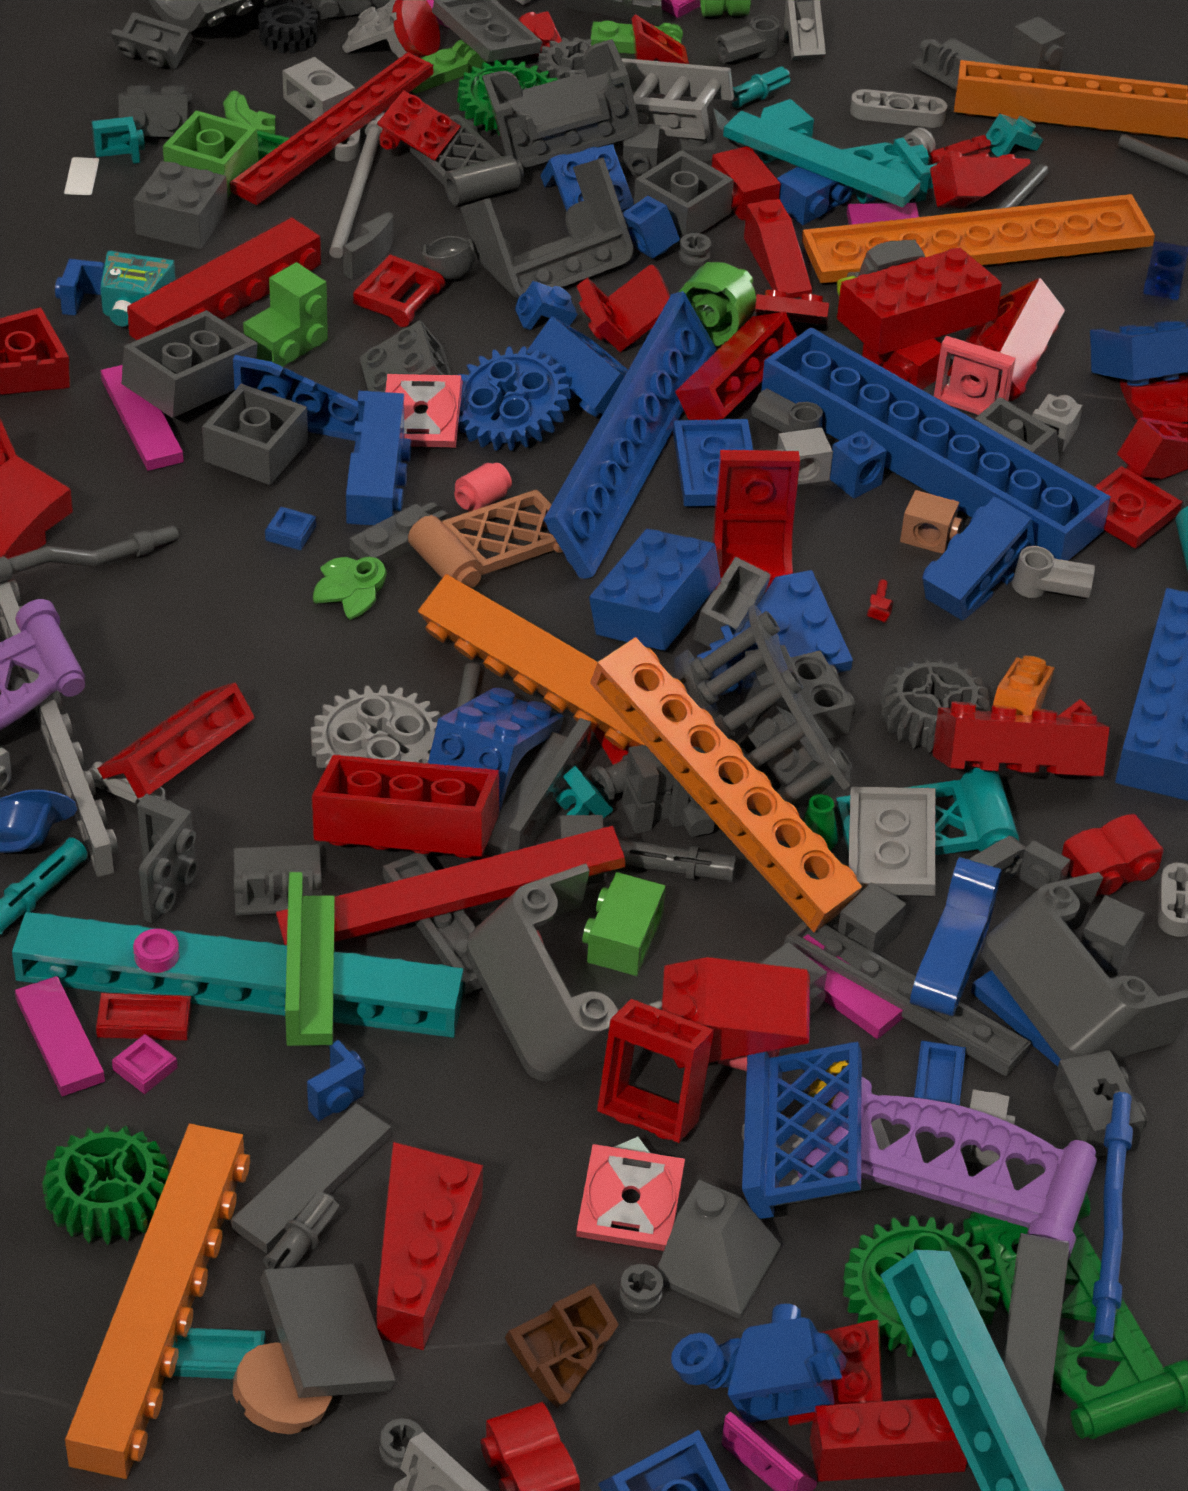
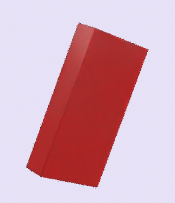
[96,993,192,1041]

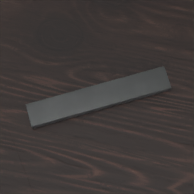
[784,921,1031,1076]

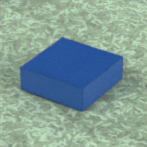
[265,507,316,550]

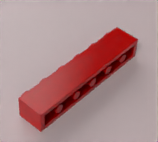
[127,217,321,340]

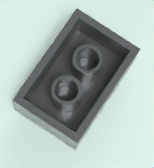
[121,310,258,418]

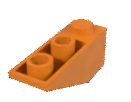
[993,656,1055,715]

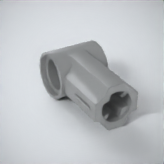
[1012,546,1095,598]

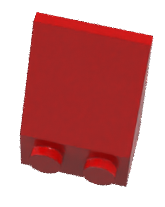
[662,957,810,1068]

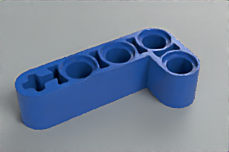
[910,857,1002,1016]

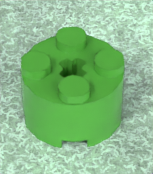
[679,262,756,346]

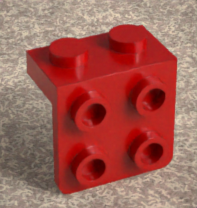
[577,265,670,352]

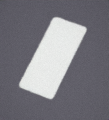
[64,157,99,195]

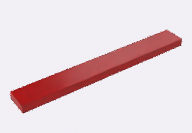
[230,52,434,205]
[276,825,626,945]

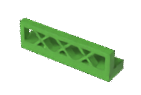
[285,872,335,1046]

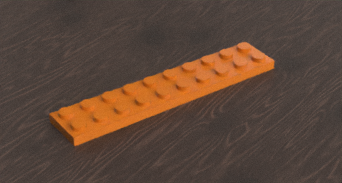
[802,194,1155,283]

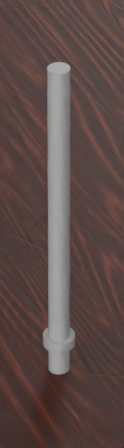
[329,112,385,258]

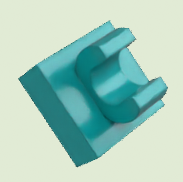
[556,766,613,819]

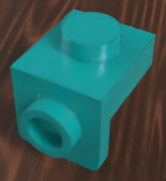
[985,113,1044,157]
[92,116,145,164]

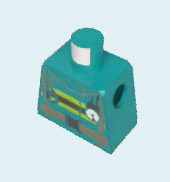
[101,251,176,327]

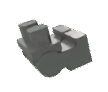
[622,745,715,837]

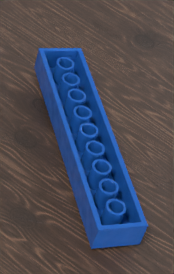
[761,327,1111,561]

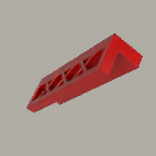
[97,682,255,799]

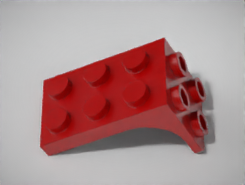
[712,450,800,591]

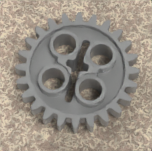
[311,685,440,769]

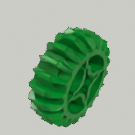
[42,1124,169,1245]

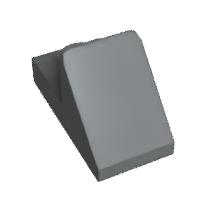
[784,0,826,60]

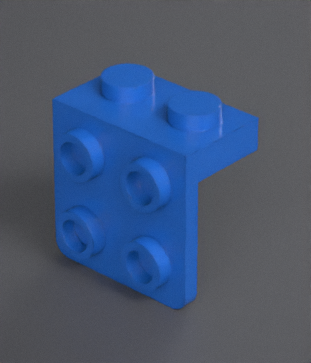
[540,144,634,212]

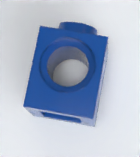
[622,196,680,258]
[830,430,887,499]

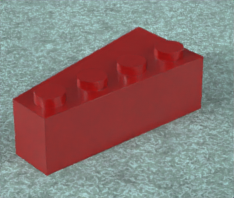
[0,307,70,395]
[932,701,1110,776]
[377,1142,483,1351]

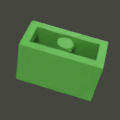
[582,872,666,976]

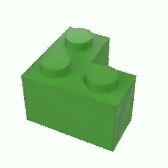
[243,262,328,367]

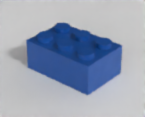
[589,529,721,651]

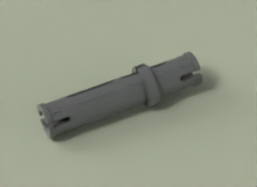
[618,839,737,883]

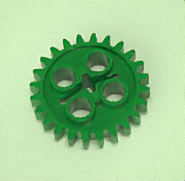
[457,60,558,136]
[843,1216,1000,1357]

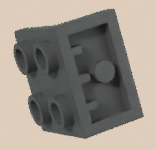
[360,320,451,392]

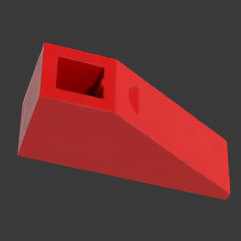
[930,152,1031,208]

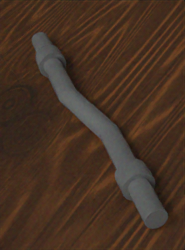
[0,525,179,582]

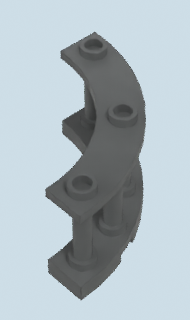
[675,604,852,816]

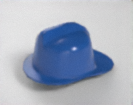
[0,790,77,853]

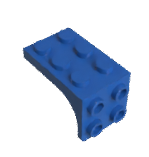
[428,688,564,812]

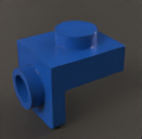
[55,259,105,315]
[515,281,578,330]
[307,1040,366,1121]

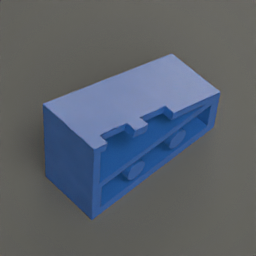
[346,390,411,526]
[922,496,1035,621]

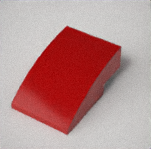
[0,455,73,559]

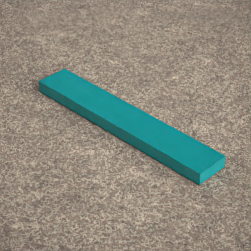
[723,111,921,207]

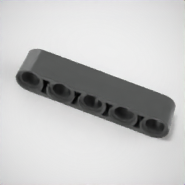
[1002,1233,1069,1447]

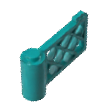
[836,767,1019,855]

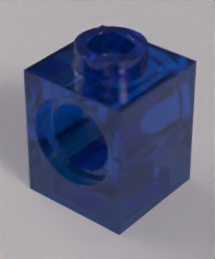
[1143,241,1188,300]

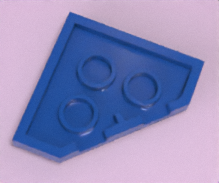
[736,570,853,694]

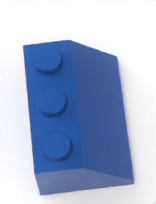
[527,316,628,418]

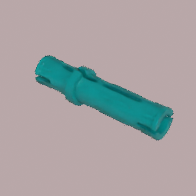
[0,837,88,935]

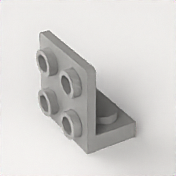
[342,0,417,58]

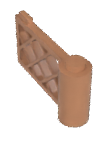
[408,489,563,589]

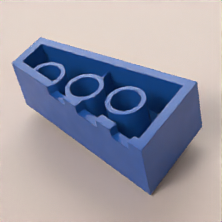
[1090,319,1188,386]

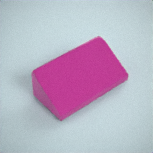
[722,1412,817,1491]

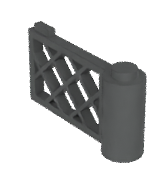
[401,114,524,206]

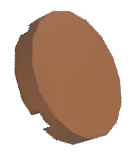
[233,1342,332,1434]

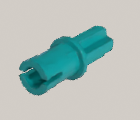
[732,66,791,109]

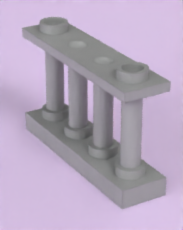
[621,58,734,140]

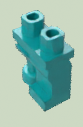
[841,138,938,204]

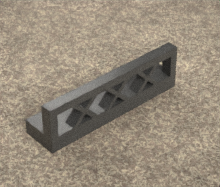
[484,718,591,856]

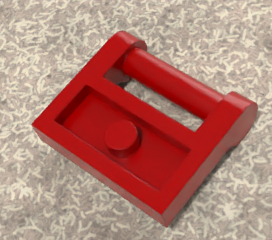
[353,255,445,327]

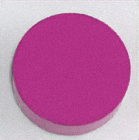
[133,929,179,973]

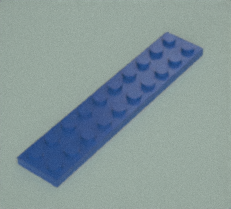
[543,291,716,579]

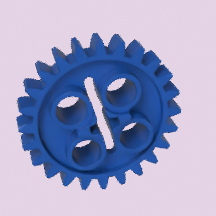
[458,346,571,451]

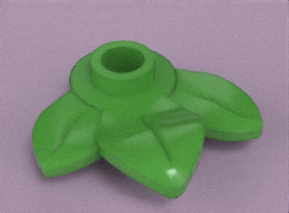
[313,557,386,620]

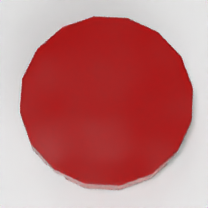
[392,0,440,58]

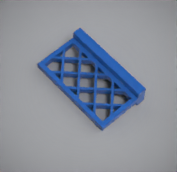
[742,1041,862,1219]

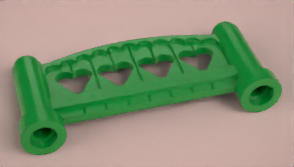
[963,1192,1188,1439]

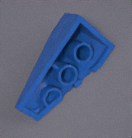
[233,355,358,441]

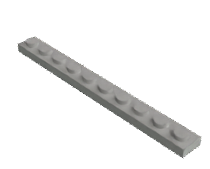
[0,579,119,877]

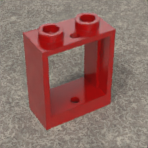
[597,999,714,1143]

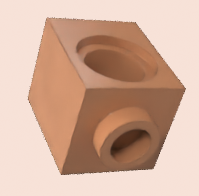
[900,490,963,554]

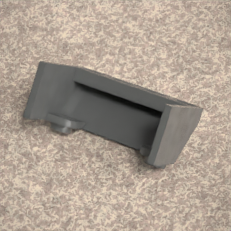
[460,157,633,299]
[466,864,662,1081]
[981,872,1188,1060]

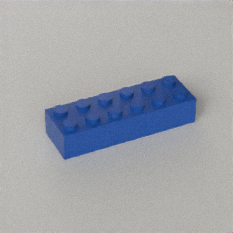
[1115,588,1188,801]

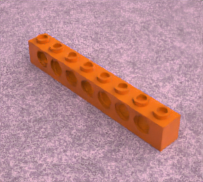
[590,637,862,932]

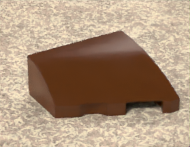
[504,1283,619,1409]

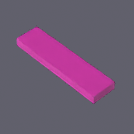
[101,365,184,471]

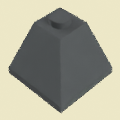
[657,1180,781,1320]

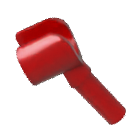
[867,579,894,623]

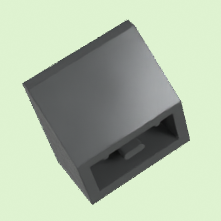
[732,704,836,808]

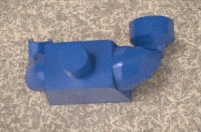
[671,1303,847,1423]

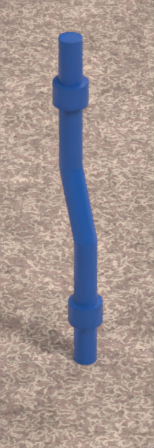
[1092,1092,1133,1343]

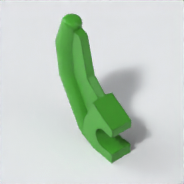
[223,90,276,134]

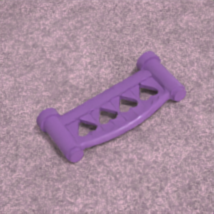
[0,599,85,730]
[798,1077,1097,1259]

